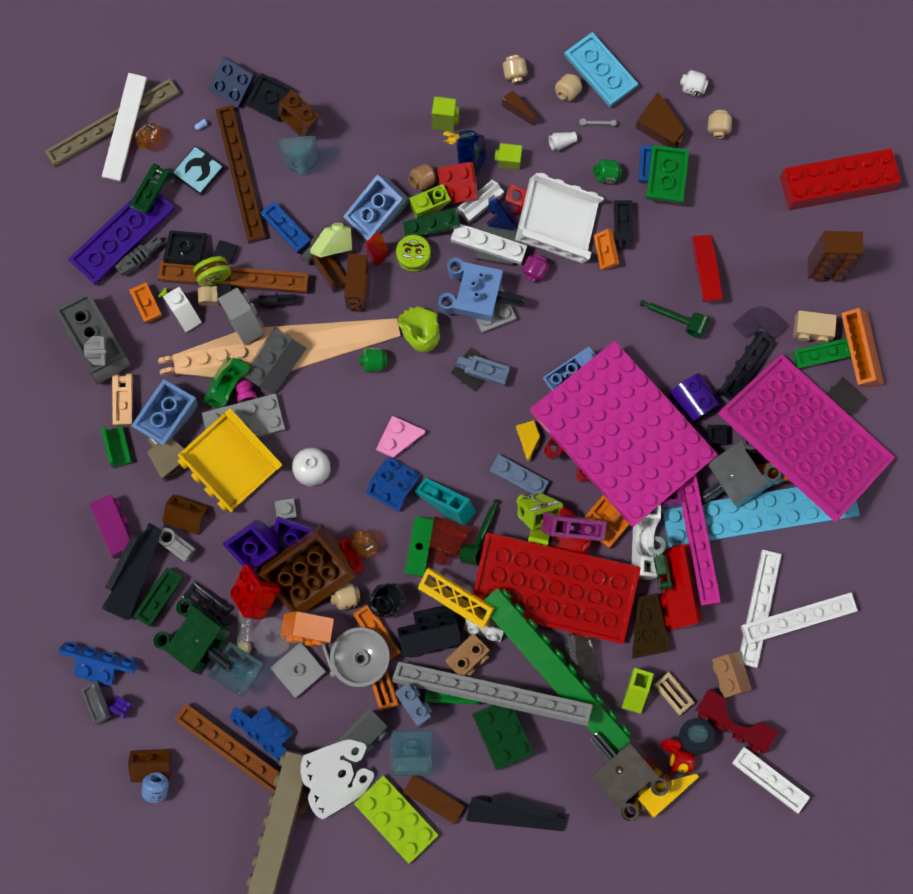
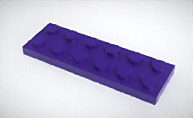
[68,194,175,286]

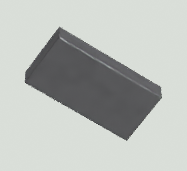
[80,680,111,726]

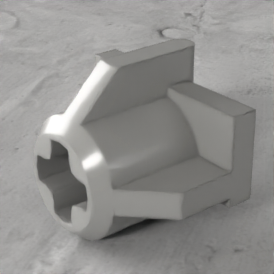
[84,336,107,366]

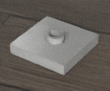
[271,643,326,698]

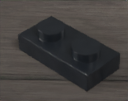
[413,605,454,624]

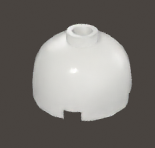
[292,448,331,487]

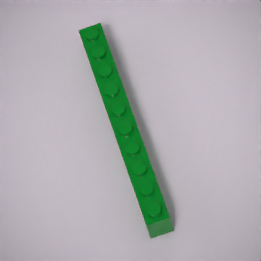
[482,587,631,753]

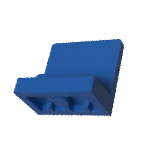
[366,456,421,512]

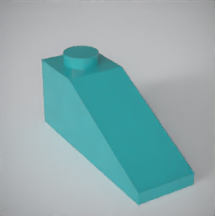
[414,478,476,527]

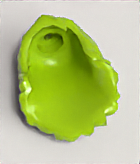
[398,306,440,353]

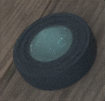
[679,718,716,755]

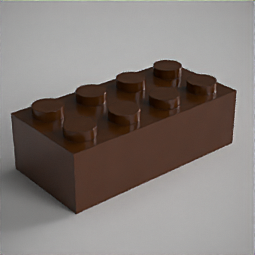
[808,230,864,282]

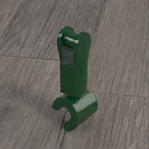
[648,536,673,592]

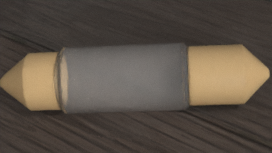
[236,611,254,658]

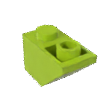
[409,184,451,218]
[621,668,654,714]

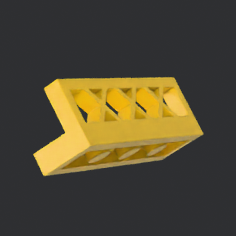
[418,567,494,629]

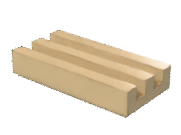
[653,672,695,716]

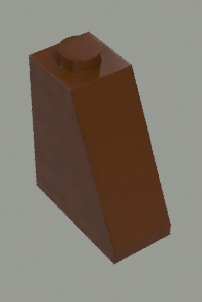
[636,93,684,148]

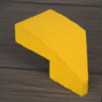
[516,420,540,462]

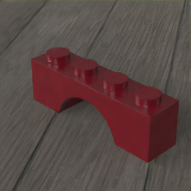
[694,689,779,755]

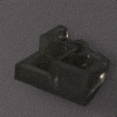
[563,633,600,682]

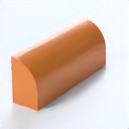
[841,308,885,388]

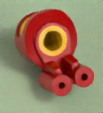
[660,738,696,774]

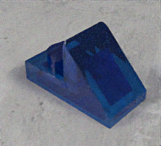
[487,195,516,230]

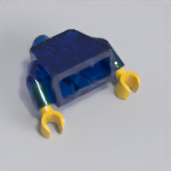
[443,130,486,176]

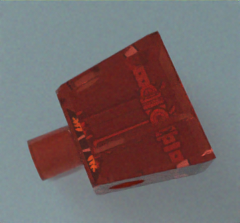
[429,516,470,566]

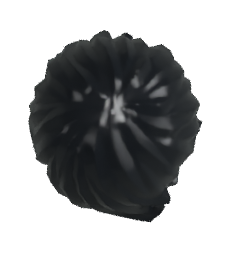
[366,583,405,618]

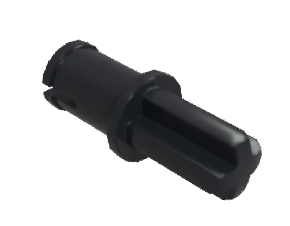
[259,293,297,308]

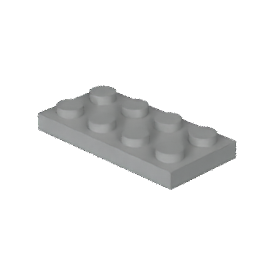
[202,393,286,438]

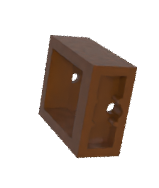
[277,90,320,140]
[344,254,369,312]

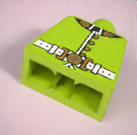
[517,493,563,530]

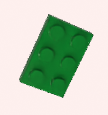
[646,145,689,204]

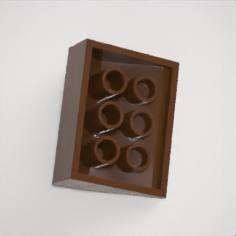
[258,524,356,613]

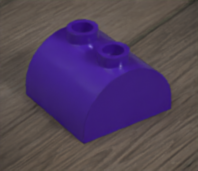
[669,373,722,425]
[223,520,279,569]

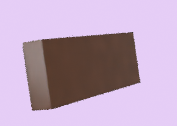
[403,775,465,824]

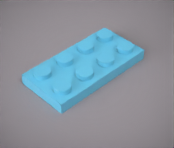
[564,32,638,107]

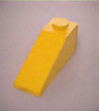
[636,774,699,818]

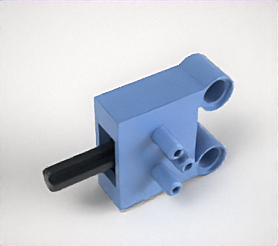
[439,258,525,322]

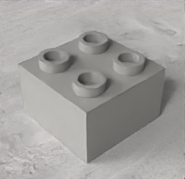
[218,288,264,345]

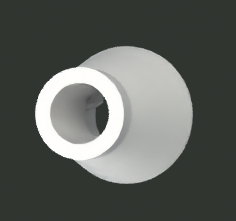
[549,132,577,151]

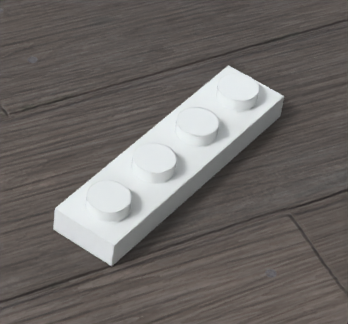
[451,224,527,265]
[731,747,810,814]

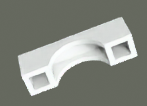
[632,504,661,580]

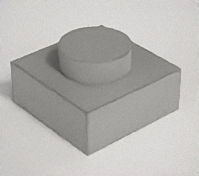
[275,498,297,520]

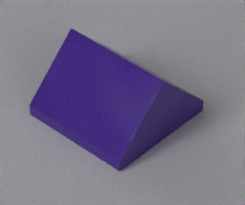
[273,516,314,552]

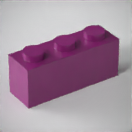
[89,494,133,559]

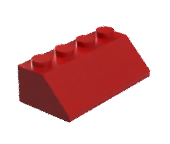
[657,545,698,632]

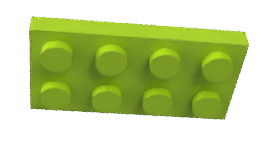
[354,775,438,864]

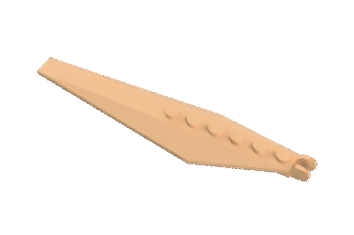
[158,318,401,381]

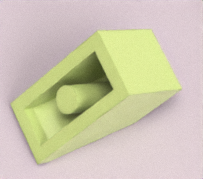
[310,223,352,257]

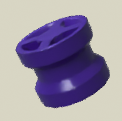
[109,695,134,719]

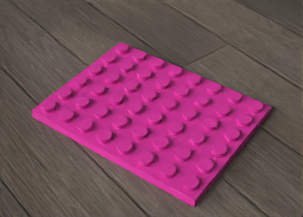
[529,341,718,528]
[718,354,895,523]

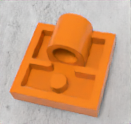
[584,495,629,549]

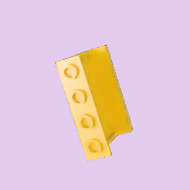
[177,408,282,512]

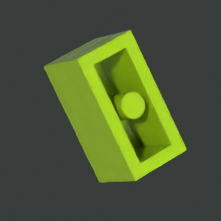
[432,96,459,132]

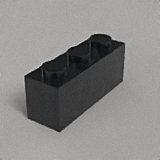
[397,615,461,658]

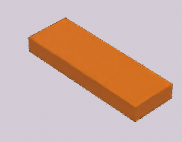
[353,605,401,660]

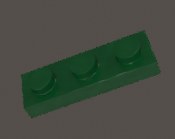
[403,208,460,237]
[134,567,184,627]

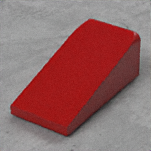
[365,232,389,266]

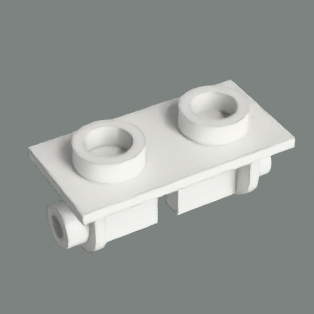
[463,619,504,642]

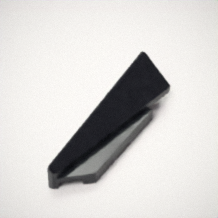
[102,523,162,620]
[466,795,568,831]

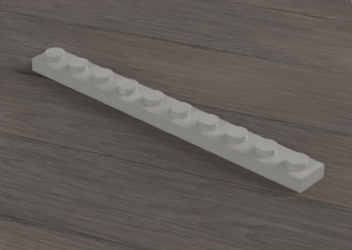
[393,662,593,726]

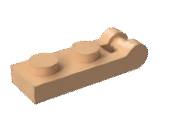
[112,373,134,426]

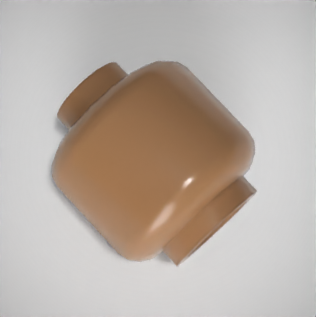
[409,164,437,191]

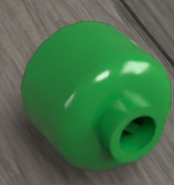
[593,159,622,184]
[359,348,387,373]

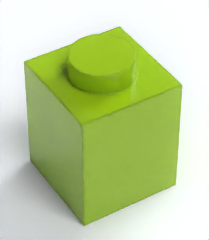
[495,143,522,170]

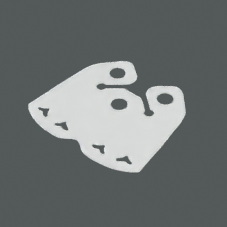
[300,739,374,819]

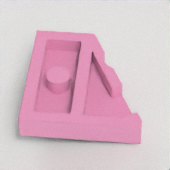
[376,416,426,459]

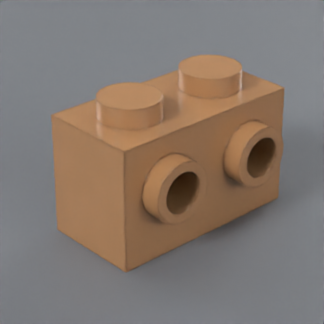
[445,633,490,677]
[712,652,752,698]

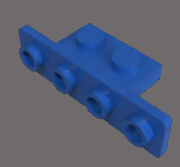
[58,642,140,686]
[229,707,293,762]

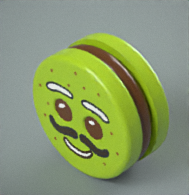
[396,235,431,272]
[193,256,231,287]

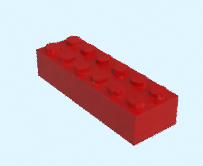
[780,148,901,210]

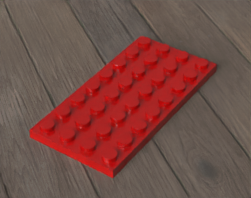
[473,532,641,644]

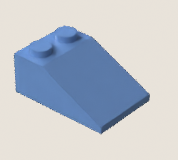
[343,174,409,241]
[131,379,198,446]

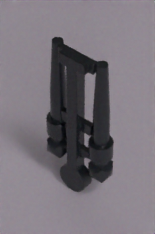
[182,581,232,625]

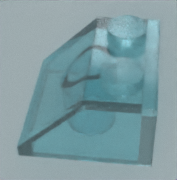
[391,730,432,776]

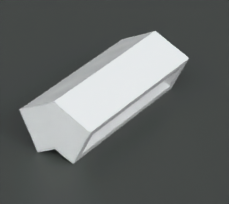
[458,180,504,224]

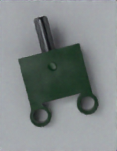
[153,598,234,675]

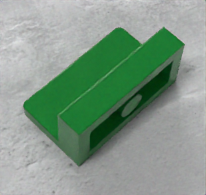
[101,426,132,468]

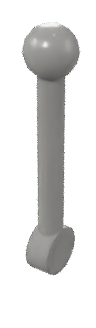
[579,118,617,127]
[322,643,336,677]

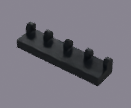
[716,331,775,401]

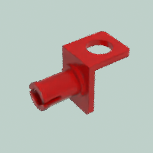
[506,184,527,215]

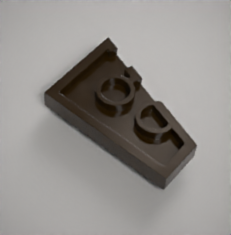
[631,593,671,659]

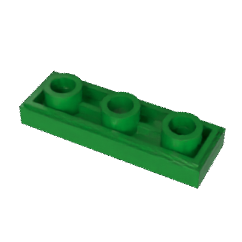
[405,516,434,577]

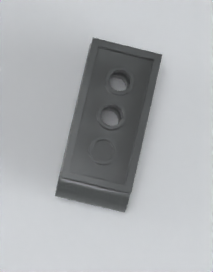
[54,292,131,385]

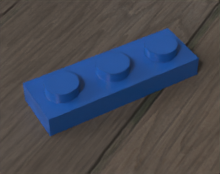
[261,201,311,254]

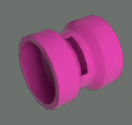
[234,379,257,403]

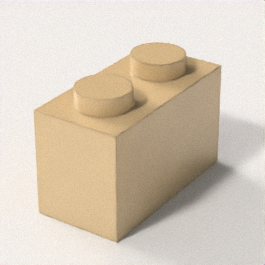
[793,311,837,344]

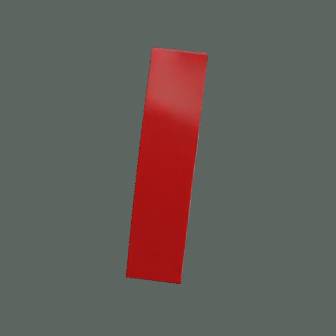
[692,235,722,303]

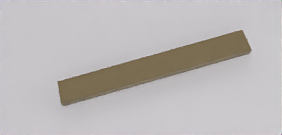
[45,78,181,168]

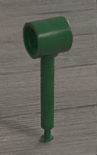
[640,300,710,339]
[459,499,500,566]

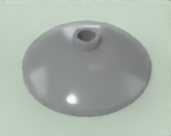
[330,627,390,687]

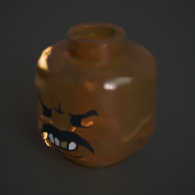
[135,123,163,150]
[351,529,379,559]

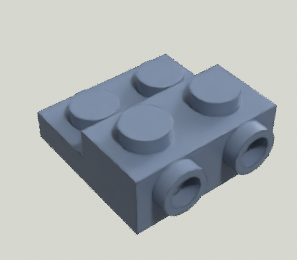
[395,683,432,729]

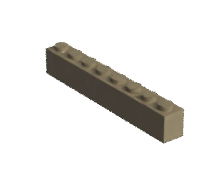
[246,750,310,894]

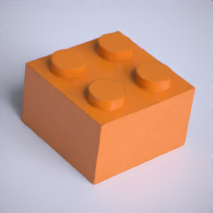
[280,611,334,647]

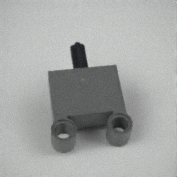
[700,437,784,507]

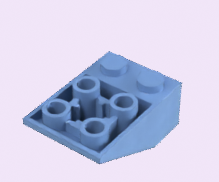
[543,347,596,391]

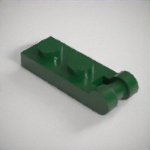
[129,163,172,215]

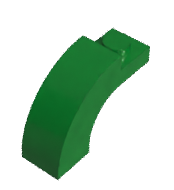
[203,357,250,409]

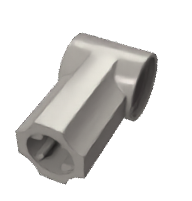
[159,528,196,563]

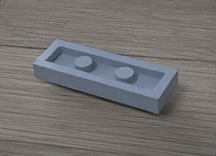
[489,454,549,495]

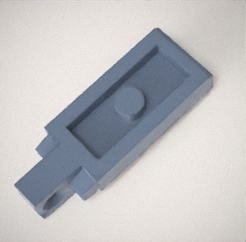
[456,355,510,386]

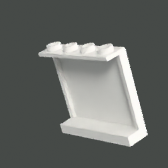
[515,173,604,264]

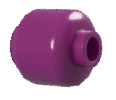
[522,254,549,283]

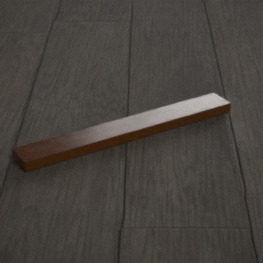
[216,105,267,244]

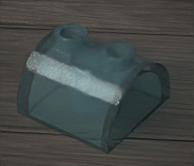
[278,136,319,175]
[208,642,264,697]

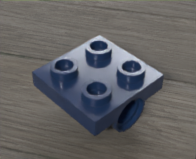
[208,57,256,108]

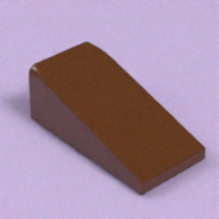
[502,90,536,126]

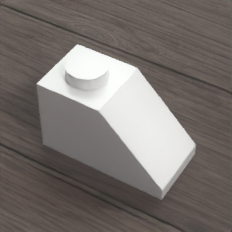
[163,287,202,333]

